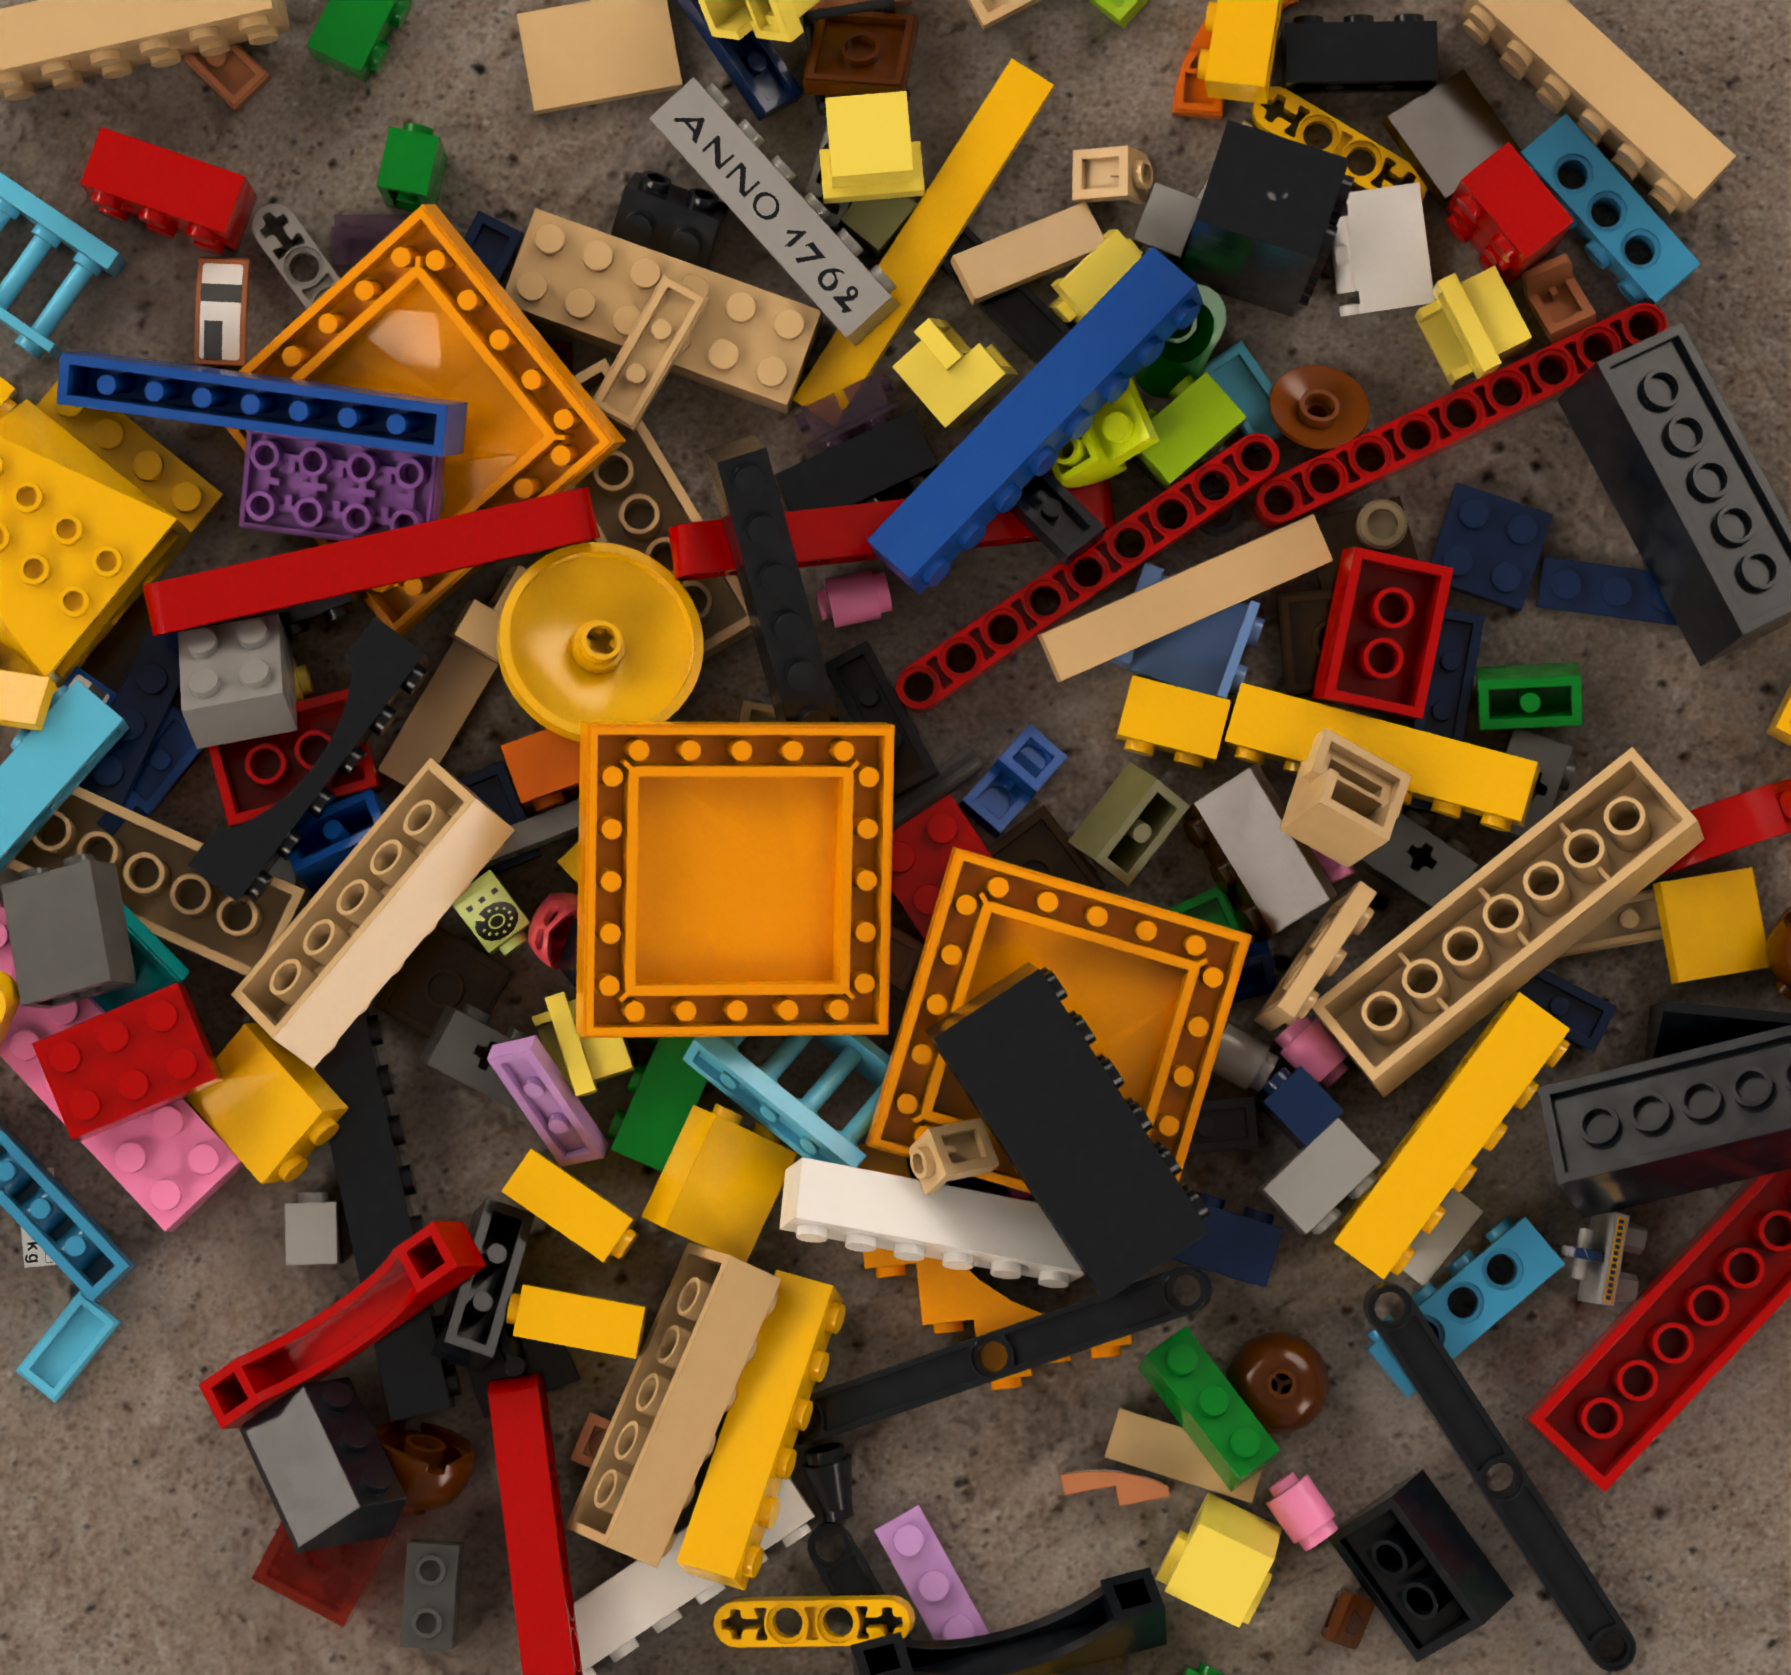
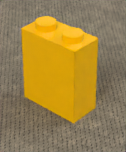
[185,1022,349,1184]
[641,1104,797,1263]
[501,1149,639,1263]
[506,1284,648,1359]

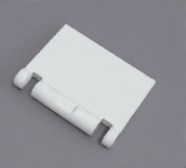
[1331,182,1435,317]

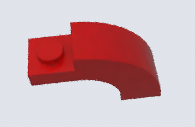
[1659,778,1791,877]

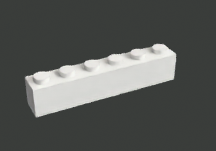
[779,1157,1084,1288]
[574,1477,815,1675]

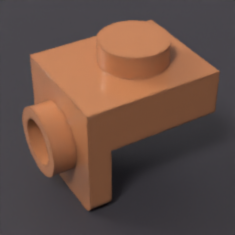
[1522,254,1597,344]

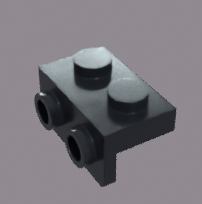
[611,171,729,269]

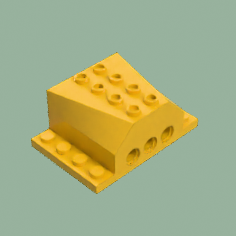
[0,380,225,694]

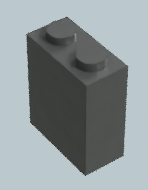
[0,854,137,1009]

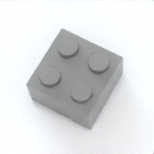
[178,614,298,749]
[1256,1118,1381,1235]

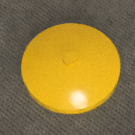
[497,542,704,742]

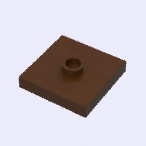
[803,8,919,96]

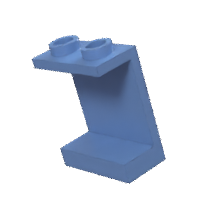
[1109,562,1265,699]

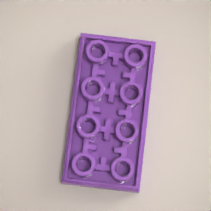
[239,430,445,541]

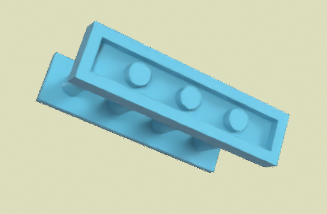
[0,172,126,361]
[682,1035,891,1168]

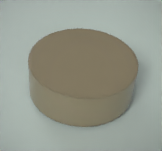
[1355,499,1408,552]

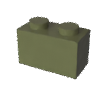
[1068,761,1190,887]

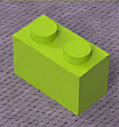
[1136,372,1247,490]

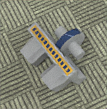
[1560,1212,1648,1307]

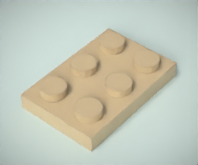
[1254,881,1377,1032]

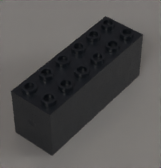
[1181,120,1354,317]
[1557,322,1791,667]
[924,962,1211,1302]
[1538,1025,1791,1218]

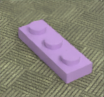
[487,1035,609,1167]
[874,1504,990,1640]

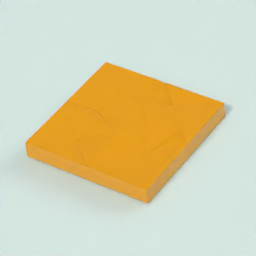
[225,204,626,636]
[576,721,895,1038]
[865,846,1252,1193]

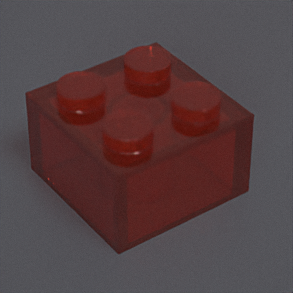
[251,1521,398,1627]

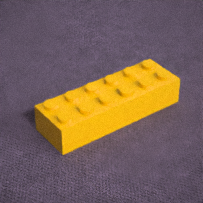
[1329,992,1570,1280]

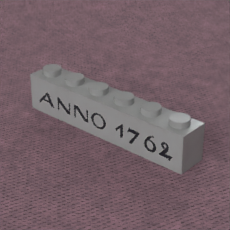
[649,77,900,346]

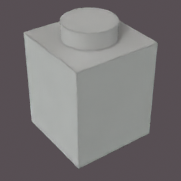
[1133,182,1201,260]
[285,1192,343,1265]

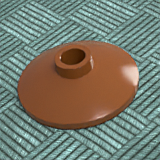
[1269,365,1370,450]

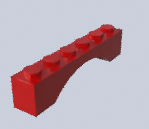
[199,1221,487,1429]

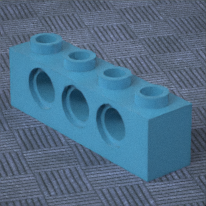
[1520,113,1701,306]
[0,1119,138,1302]
[1364,1215,1565,1397]

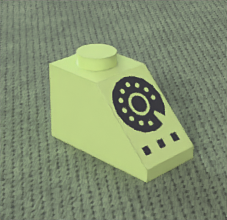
[452,870,530,957]

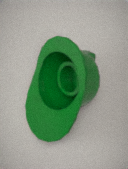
[1133,283,1226,399]

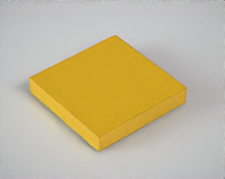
[1653,867,1769,984]

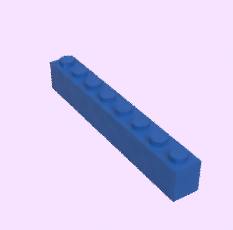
[867,246,1203,595]
[56,351,468,457]

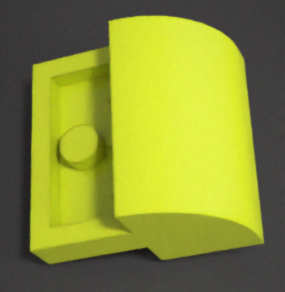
[1051,377,1160,488]

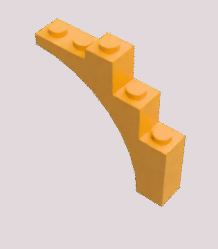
[858,1144,1132,1390]

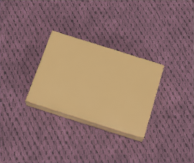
[517,0,683,115]

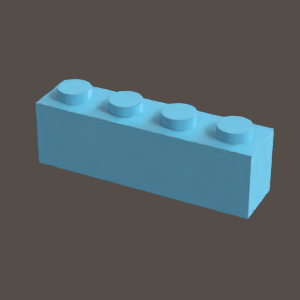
[0,680,129,874]

